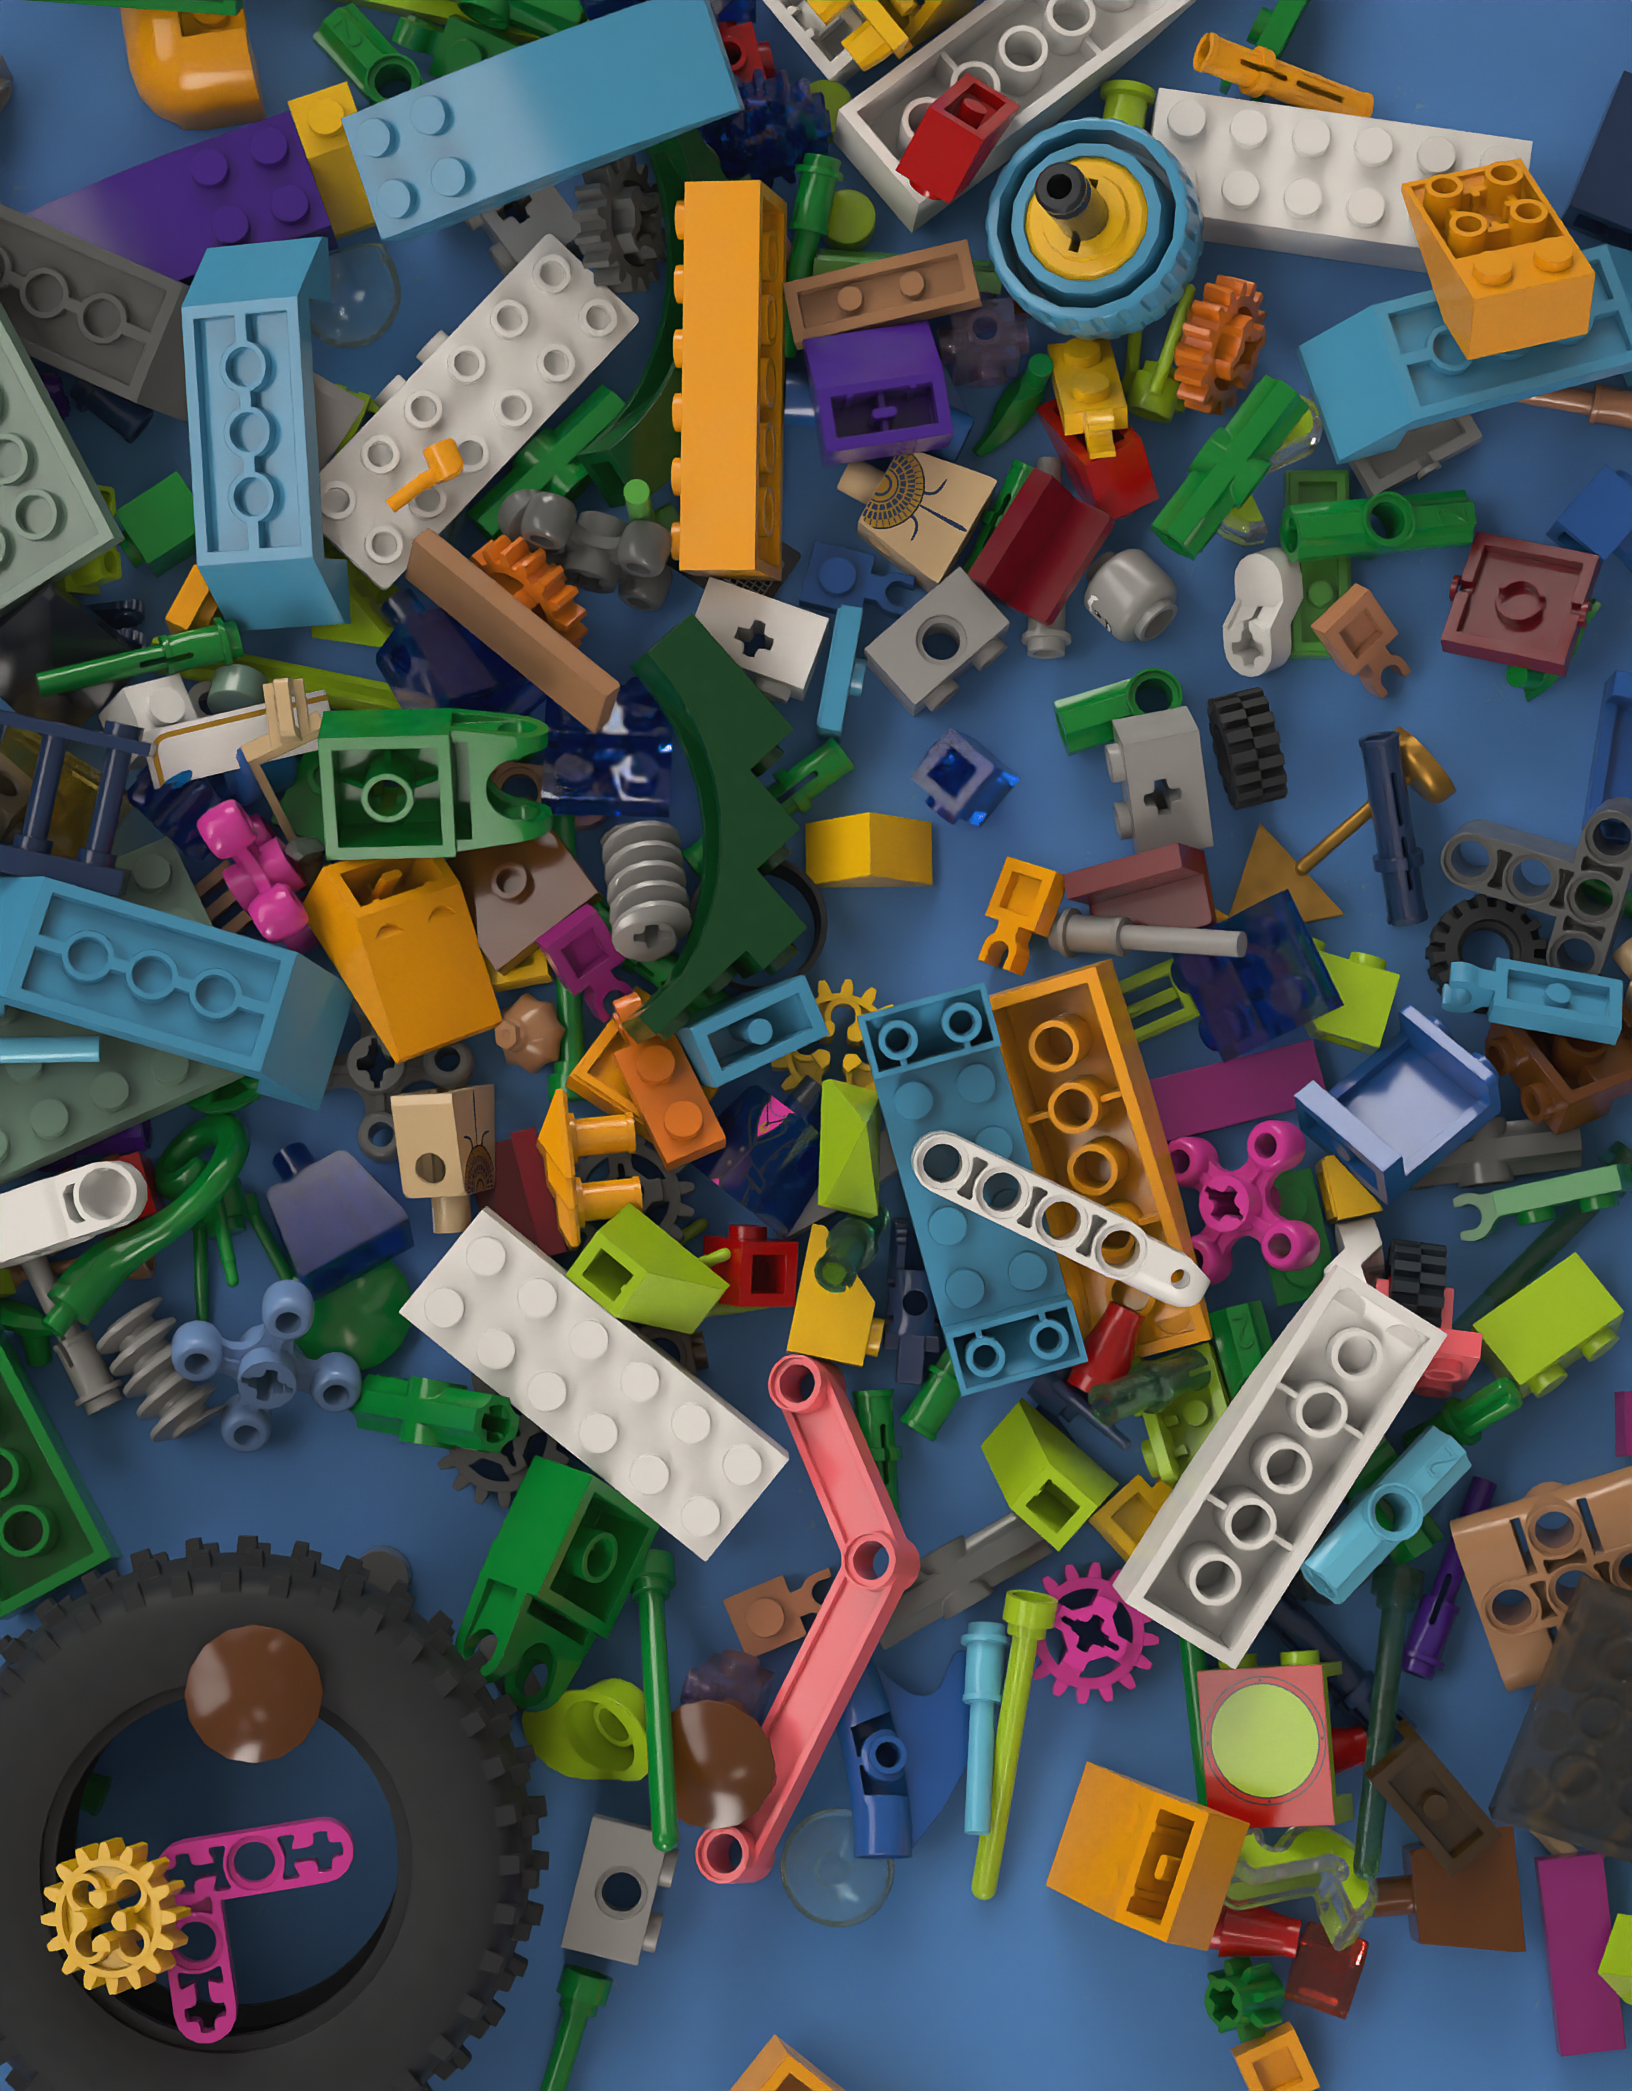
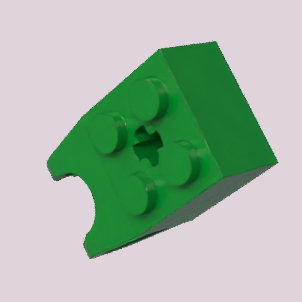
[318,708,554,860]
[454,1455,660,1713]

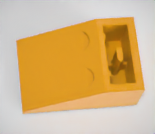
[1401,158,1596,360]
[302,857,503,1064]
[1046,1761,1250,1951]

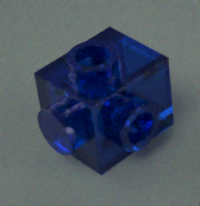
[910,728,1020,827]

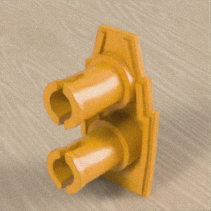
[536,1089,643,1251]

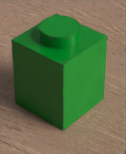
[115,471,196,578]

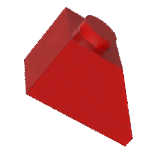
[895,73,1020,204]
[1036,398,1159,520]

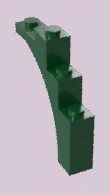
[577,128,753,508]
[621,613,808,1044]

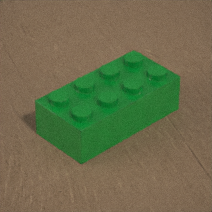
[0,1329,124,1620]

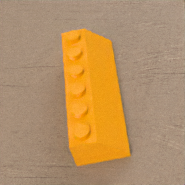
[670,180,787,581]

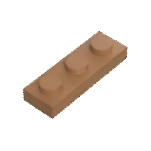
[782,239,982,350]

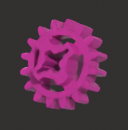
[1033,1562,1159,1704]

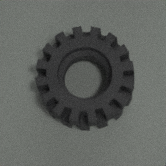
[1207,687,1288,810]
[1425,894,1547,1014]

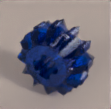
[127,764,223,861]

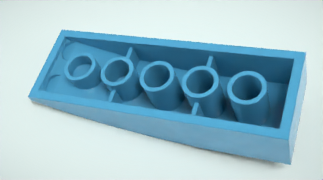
[341,0,745,241]

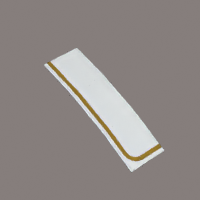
[142,689,330,789]

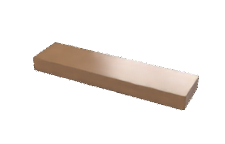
[405,528,620,734]

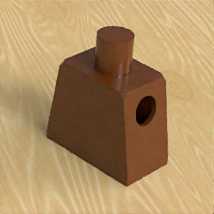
[1368,1821,1526,1952]

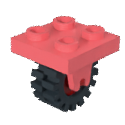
[1373,1239,1482,1398]

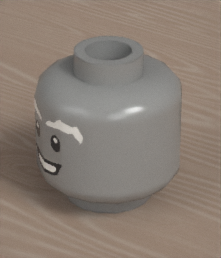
[1084,549,1178,642]

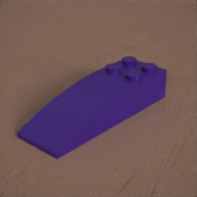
[27,111,339,357]

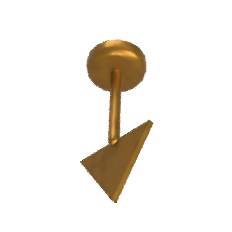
[1224,726,1456,936]

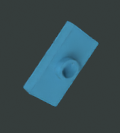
[816,604,868,743]

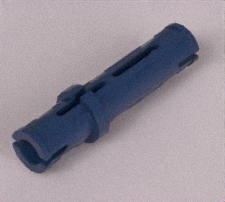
[1358,731,1429,927]
[1264,1589,1417,1754]

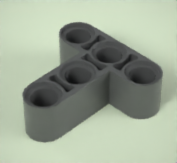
[1441,797,1632,976]

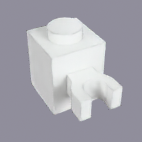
[98,673,212,771]

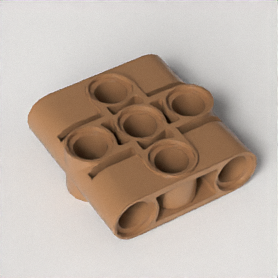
[1449,1466,1632,1693]

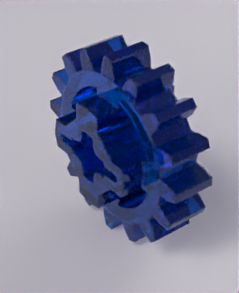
[697,68,832,189]

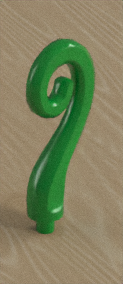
[41,1113,251,1338]

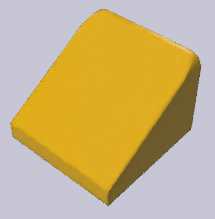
[1314,1155,1383,1225]

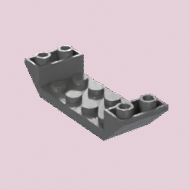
[0,203,190,423]

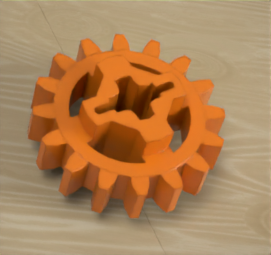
[1174,275,1266,416]
[469,534,588,648]

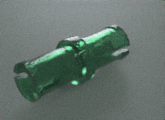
[814,1201,890,1293]
[1088,1349,1211,1426]

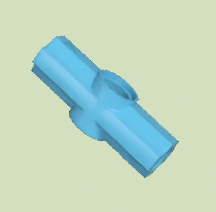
[1300,1425,1472,1604]

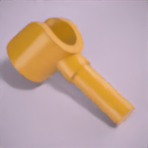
[385,438,464,513]

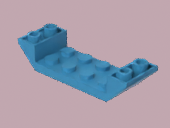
[181,237,351,631]
[1296,244,1632,465]
[0,876,354,1111]
[857,981,1088,1396]

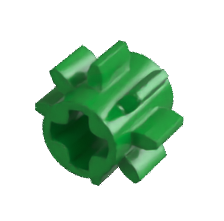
[1204,1957,1286,2042]

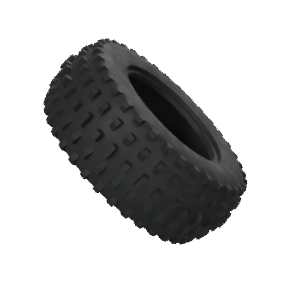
[0,1535,549,2091]

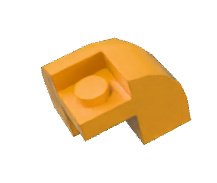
[120,0,266,130]

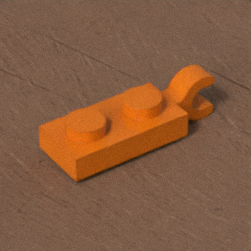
[612,992,726,1172]

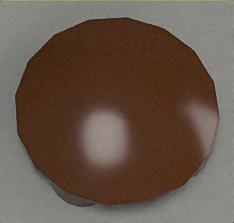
[184,1623,324,1763]
[671,1699,777,1830]

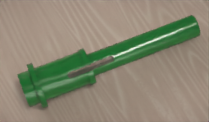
[785,153,845,360]
[35,617,243,698]

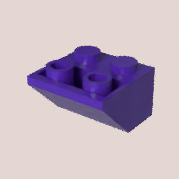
[802,321,954,467]

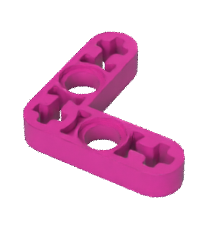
[159,1817,355,2043]

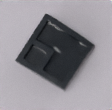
[0,582,136,736]

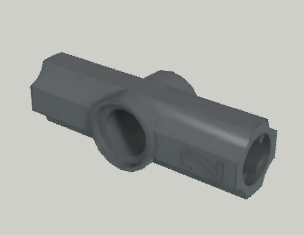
[1407,1117,1583,1191]
[879,1511,1052,1650]

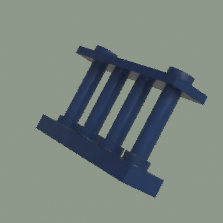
[0,709,158,897]

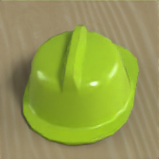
[521,1678,648,1781]

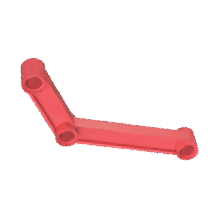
[695,1354,921,1884]

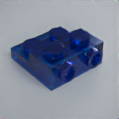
[541,676,674,818]
[1170,889,1344,1063]

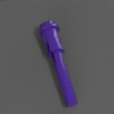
[1394,1476,1497,1681]

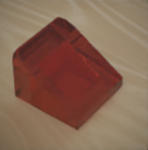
[1283,1921,1369,2020]

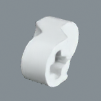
[1222,547,1303,677]
[1323,1217,1384,1287]

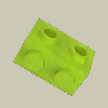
[1471,1252,1624,1399]

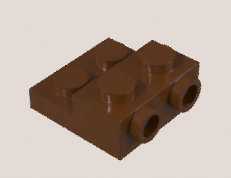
[1484,973,1632,1135]

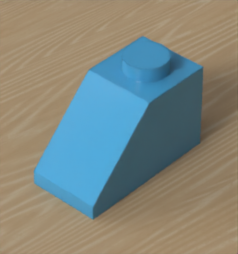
[675,975,829,1088]

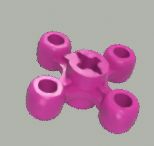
[197,800,320,954]
[1168,1120,1320,1286]

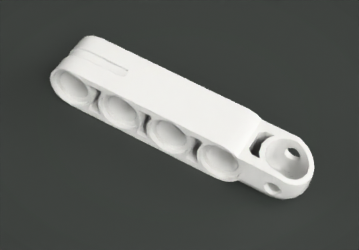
[911,1130,1211,1307]
[0,1161,148,1269]

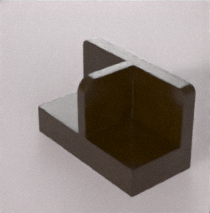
[1365,1718,1502,1877]

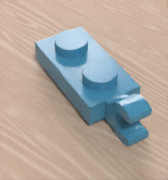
[1441,957,1623,1045]

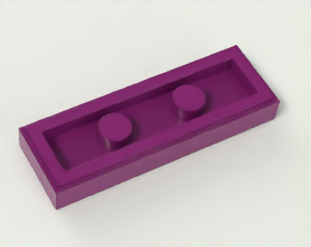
[1149,1039,1326,1143]
[1534,1849,1626,2057]

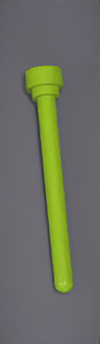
[971,1590,1058,1900]

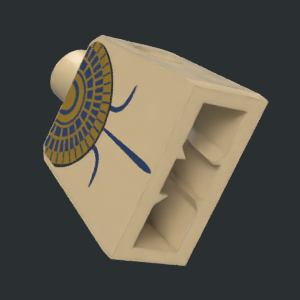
[837,452,997,593]
[391,1084,495,1234]

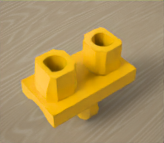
[805,0,917,72]

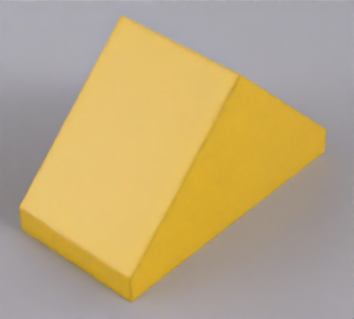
[805,812,933,888]

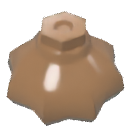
[495,993,566,1075]

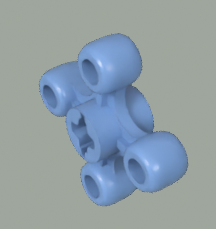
[171,1279,362,1453]

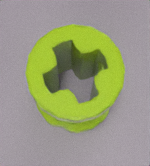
[1100,80,1156,129]

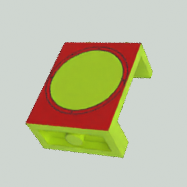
[1197,1650,1354,1828]

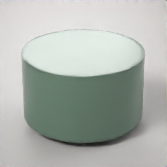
[207,664,269,715]

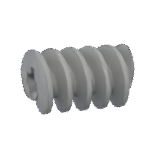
[600,820,692,962]
[96,1296,228,1442]

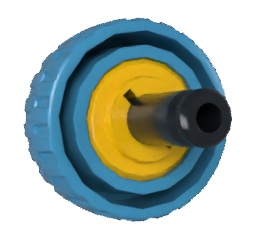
[985,117,1205,340]

